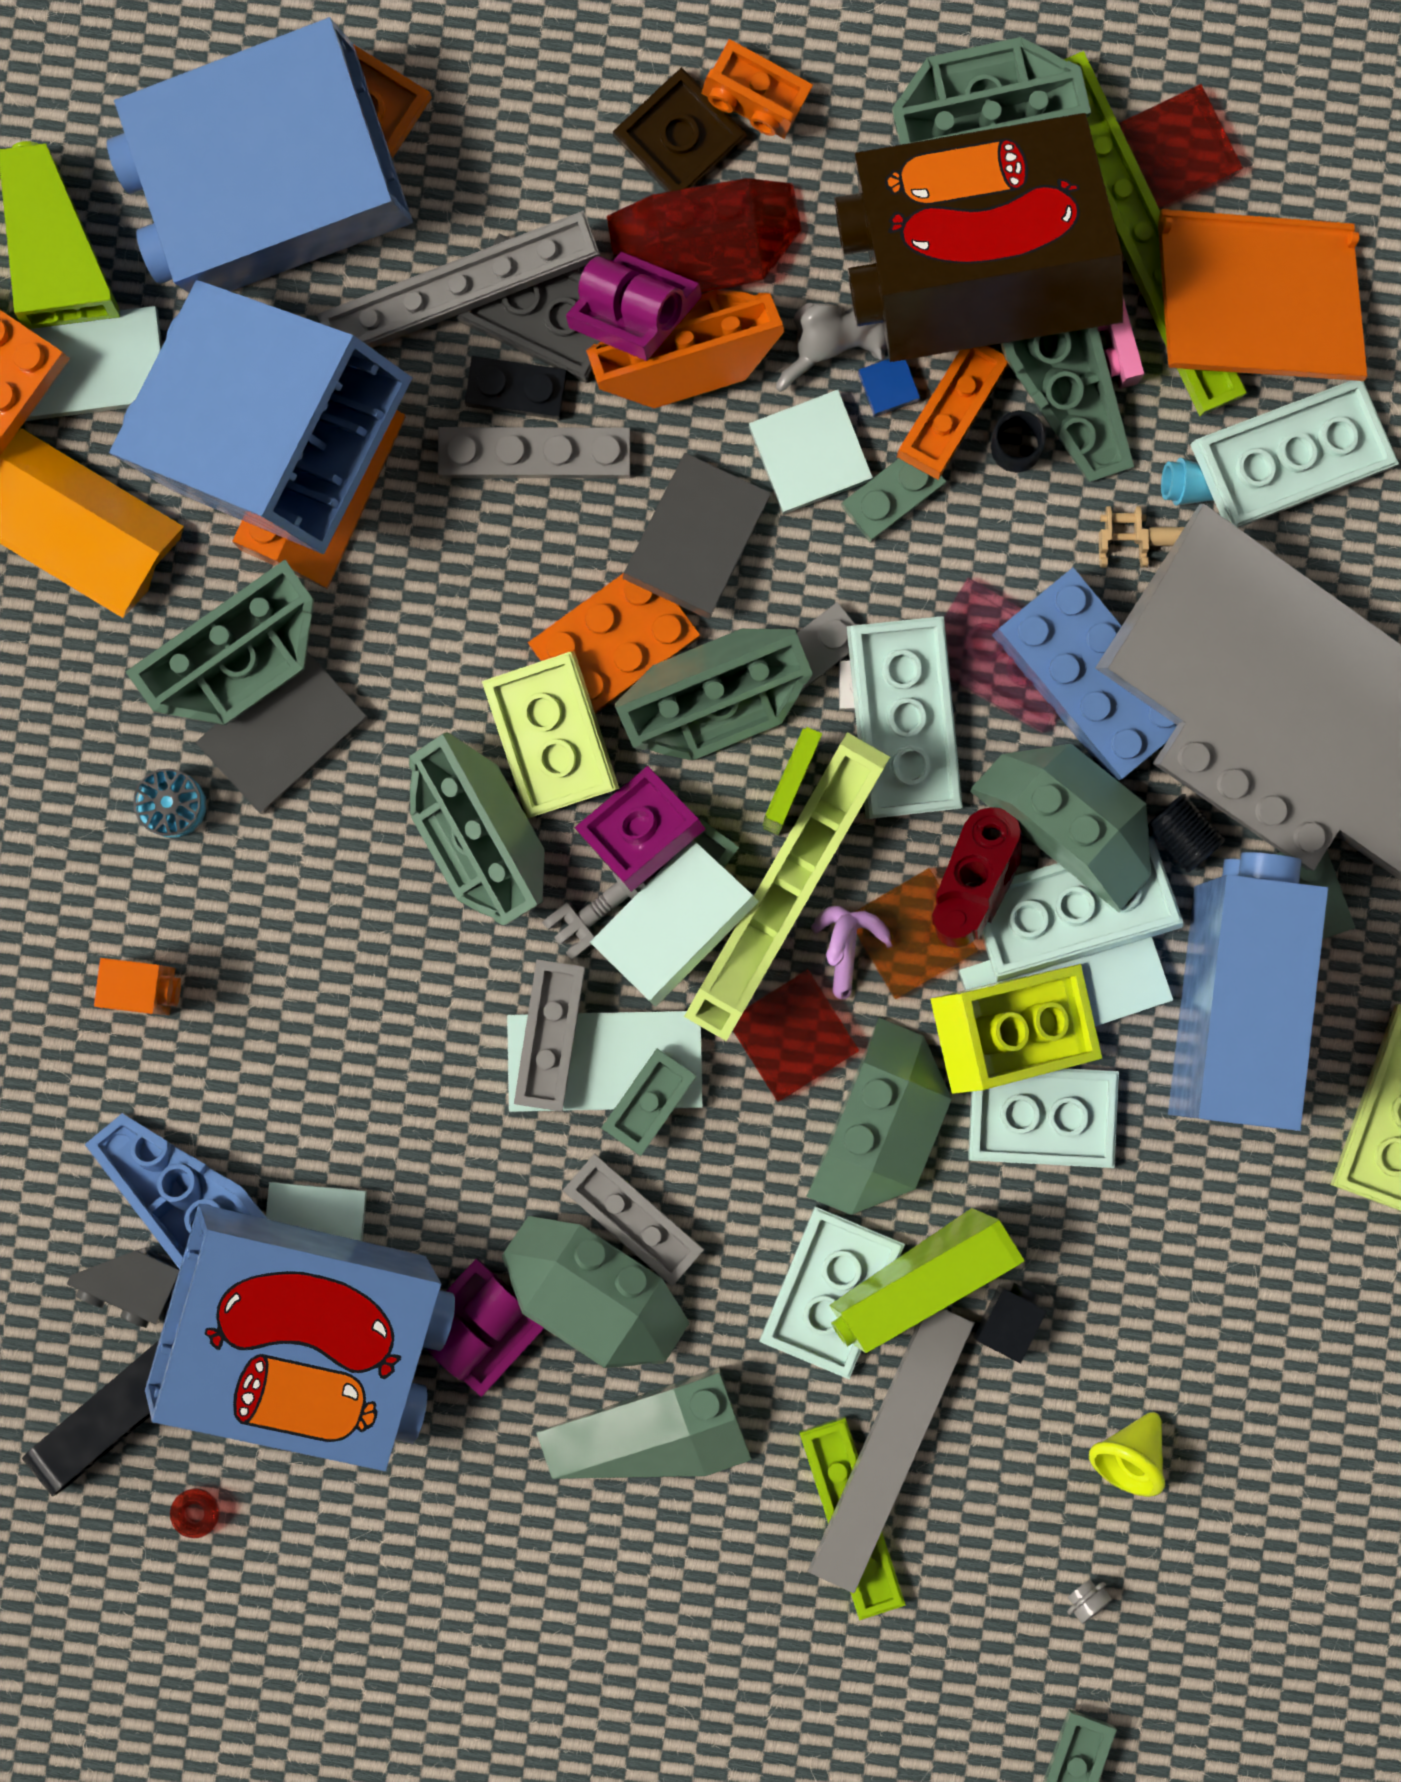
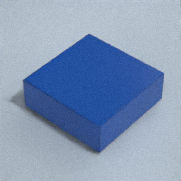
[858,359,920,417]

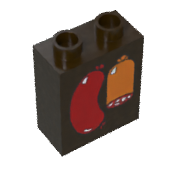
[834,113,1123,362]

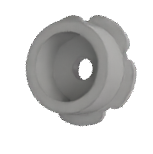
[1067,1579,1113,1624]

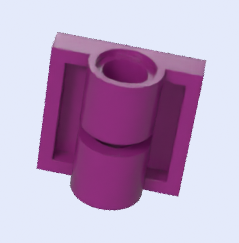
[566,252,702,361]
[427,1258,544,1397]

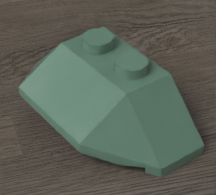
[892,37,1091,145]
[125,560,314,726]
[615,628,813,761]
[409,732,545,926]
[970,744,1151,912]
[806,1018,952,1215]
[502,1216,690,1368]

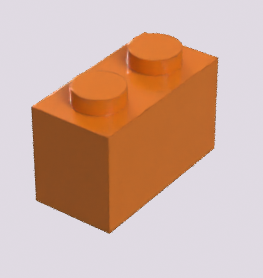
[94,958,181,1015]

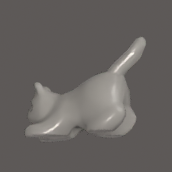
[776,303,887,392]

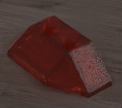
[606,178,802,292]

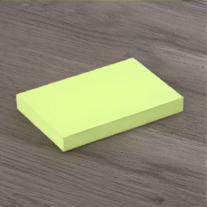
[482,651,619,819]

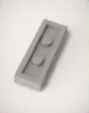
[514,959,585,1112]
[562,1153,704,1286]

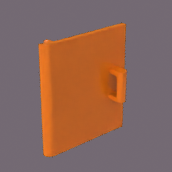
[1158,209,1367,381]

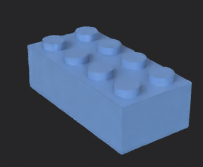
[992,567,1177,781]

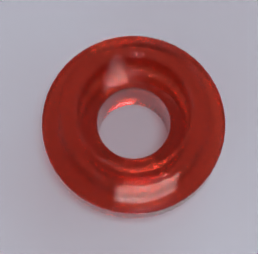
[170,1488,220,1538]

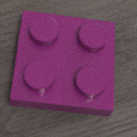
[574,766,706,892]

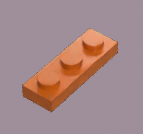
[897,346,1009,480]

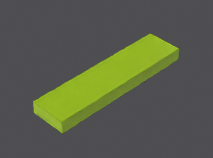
[799,1416,906,1621]

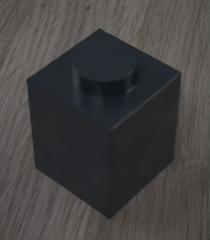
[973,1283,1047,1364]

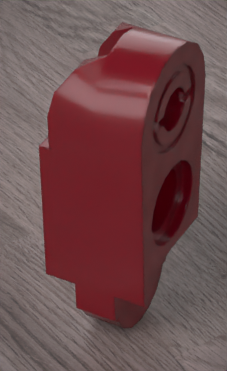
[932,807,1022,948]

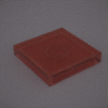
[1118,84,1243,211]
[733,969,859,1102]

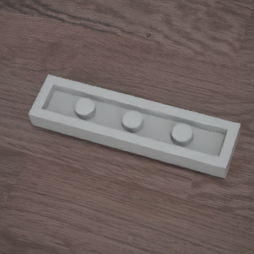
[438,427,630,479]

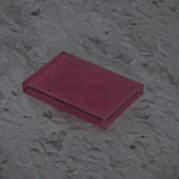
[944,577,1056,734]

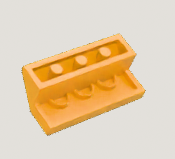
[0,428,184,618]

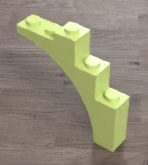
[684,732,890,1041]

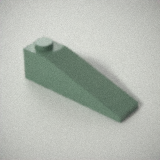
[1001,327,1134,482]
[536,1367,751,1479]

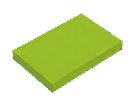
[762,726,822,836]

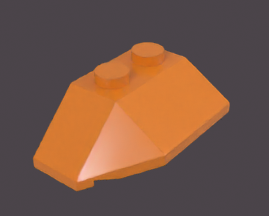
[586,290,784,409]

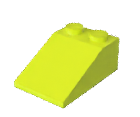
[930,964,1102,1094]

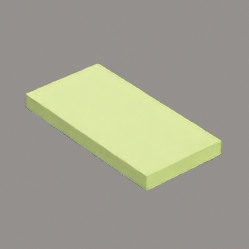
[1330,1004,1401,1211]

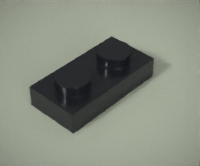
[465,356,567,420]

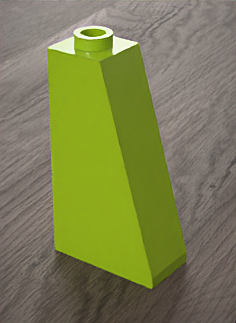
[0,141,120,329]
[829,1208,1025,1353]

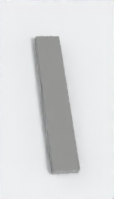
[317,210,601,348]
[808,1309,974,1593]

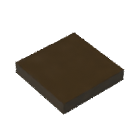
[613,67,747,204]

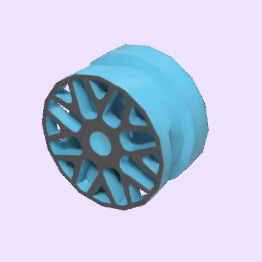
[133,769,206,838]

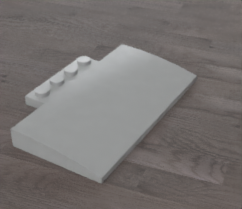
[1095,504,1401,880]

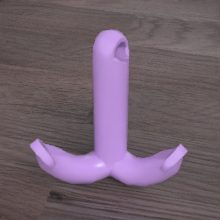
[811,906,893,999]

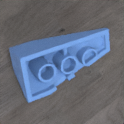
[85,1113,268,1269]

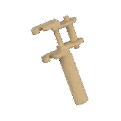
[1099,506,1185,568]

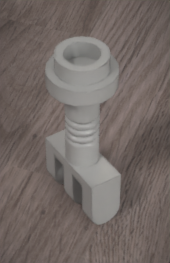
[542,872,647,960]

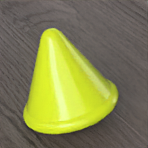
[1089,1412,1165,1497]

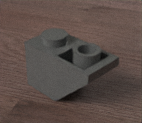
[67,1248,180,1328]

